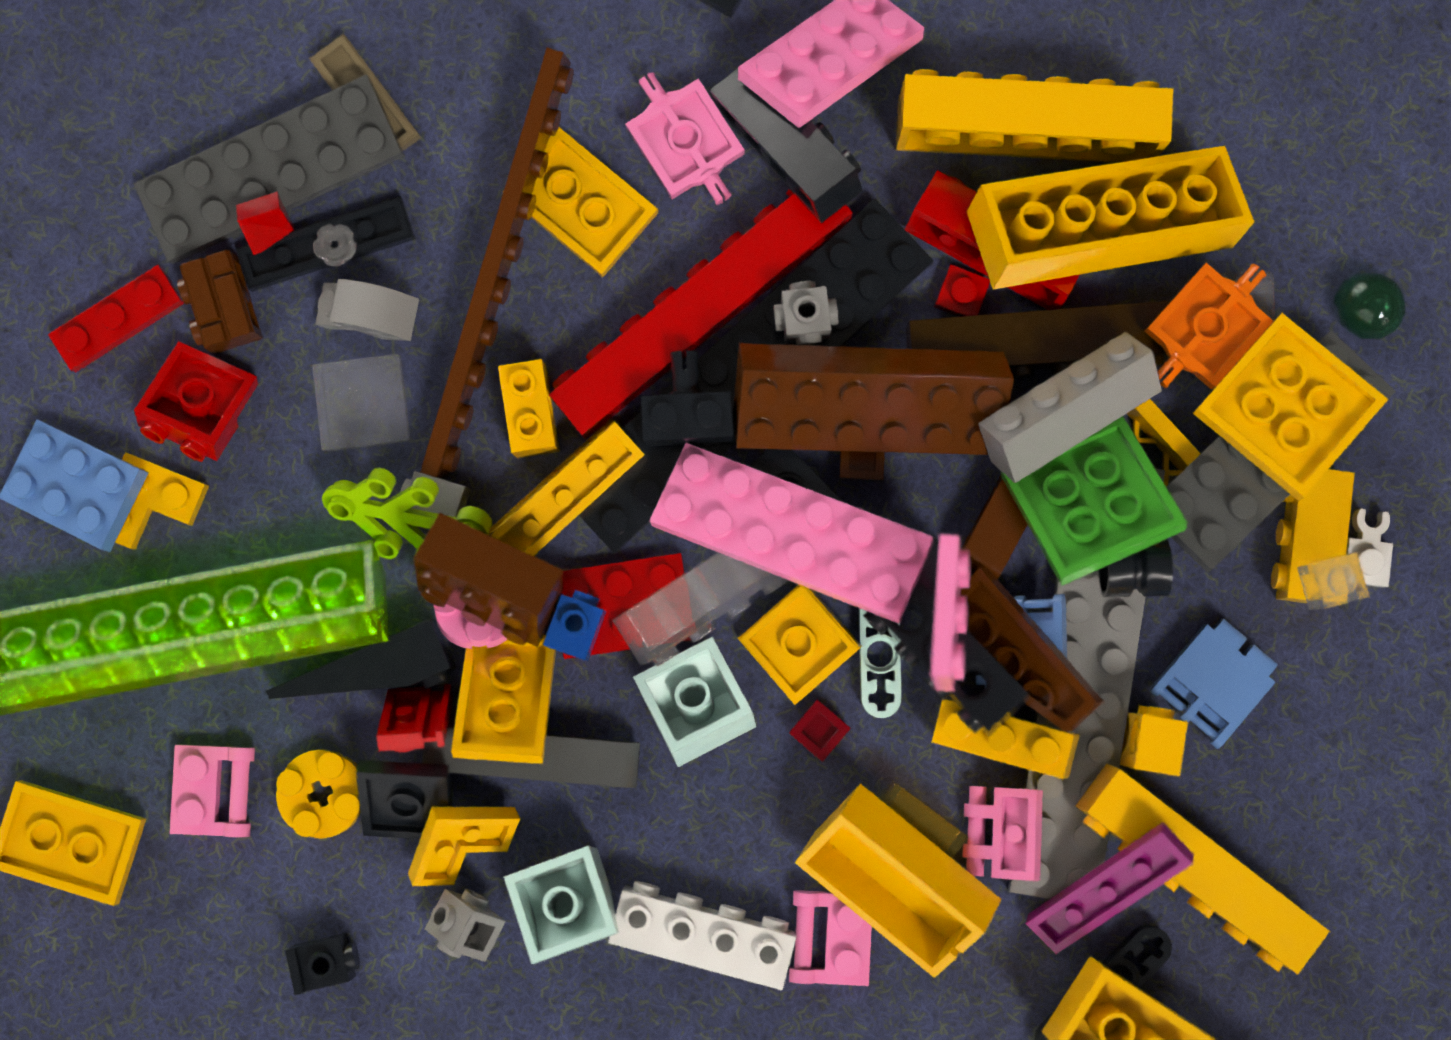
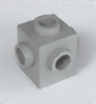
[774,281,838,346]
[425,889,506,962]

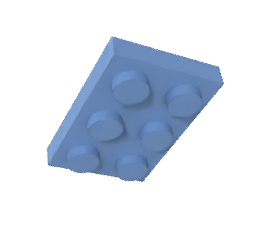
[0,420,149,552]

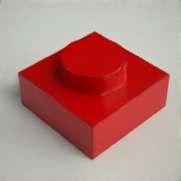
[934,264,990,317]

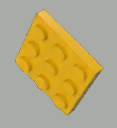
[1193,313,1388,501]

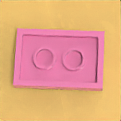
[931,535,971,692]

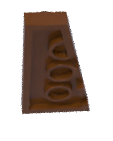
[960,568,1104,733]

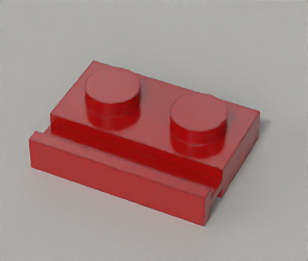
[376,684,453,753]

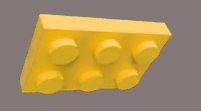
[503,127,658,278]
[451,635,556,764]
[0,780,147,906]

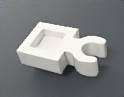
[1343,509,1393,588]

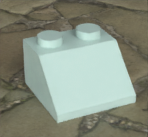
[633,637,756,767]
[504,846,619,964]

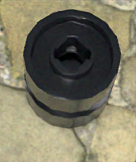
[1098,539,1173,597]

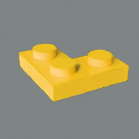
[115,452,209,550]
[408,807,520,886]

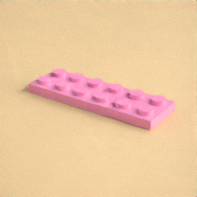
[649,443,934,623]

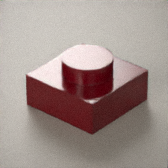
[788,699,851,762]

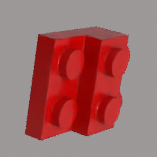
[134,341,258,462]

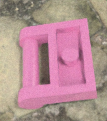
[169,744,255,837]
[789,890,872,986]

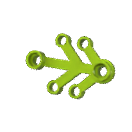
[322,468,492,559]

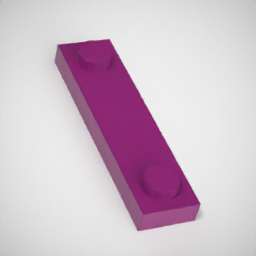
[1026,822,1194,954]

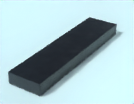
[236,196,416,292]

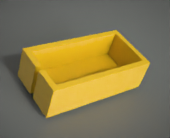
[794,783,1002,978]

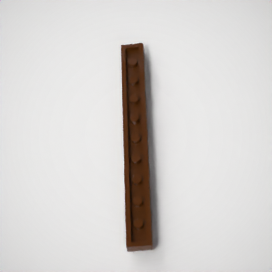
[420,48,574,479]

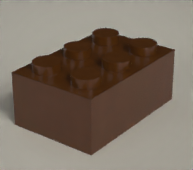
[413,513,563,647]

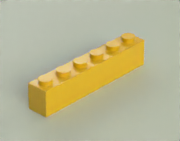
[1075,763,1330,975]

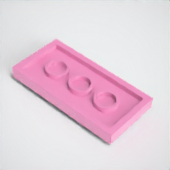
[738,0,924,128]

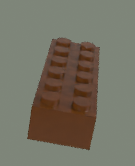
[732,343,1014,455]

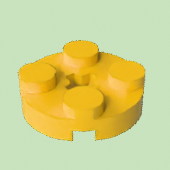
[276,749,361,839]

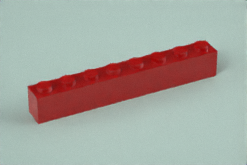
[548,189,853,440]

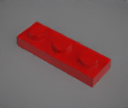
[48,265,185,373]

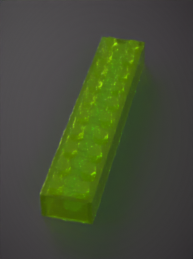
[0,540,389,716]

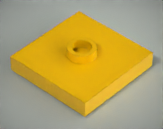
[737,584,862,705]

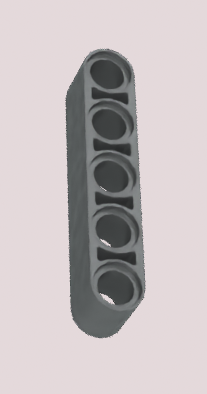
[422,726,641,788]

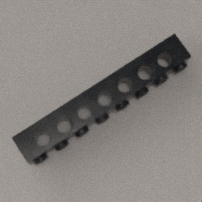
[749,449,1029,737]

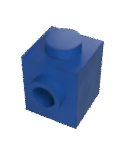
[543,590,607,661]

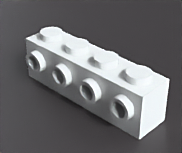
[608,881,796,990]

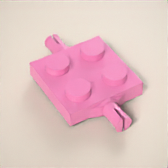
[625,72,745,205]

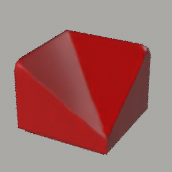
[236,192,294,255]

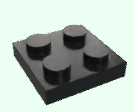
[356,760,452,839]

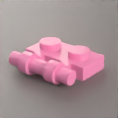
[962,786,1043,881]

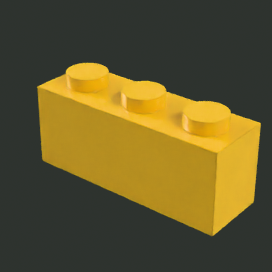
[1271,469,1355,606]
[932,699,1080,779]

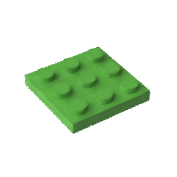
[1001,416,1187,586]

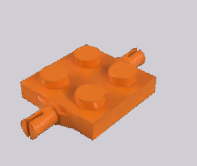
[1144,263,1274,390]

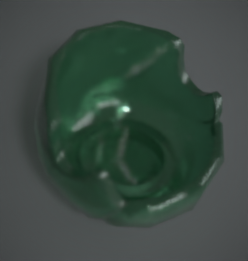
[1334,273,1406,340]

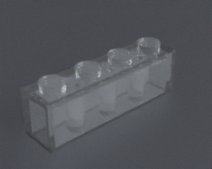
[612,552,787,667]

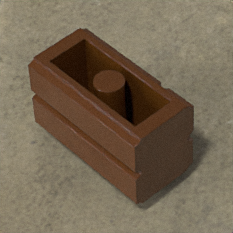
[177,250,263,354]

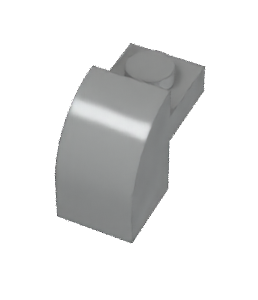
[315,279,419,341]

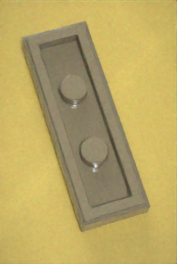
[309,34,421,151]

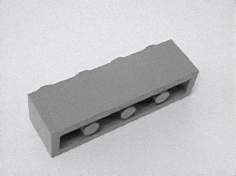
[978,332,1162,483]

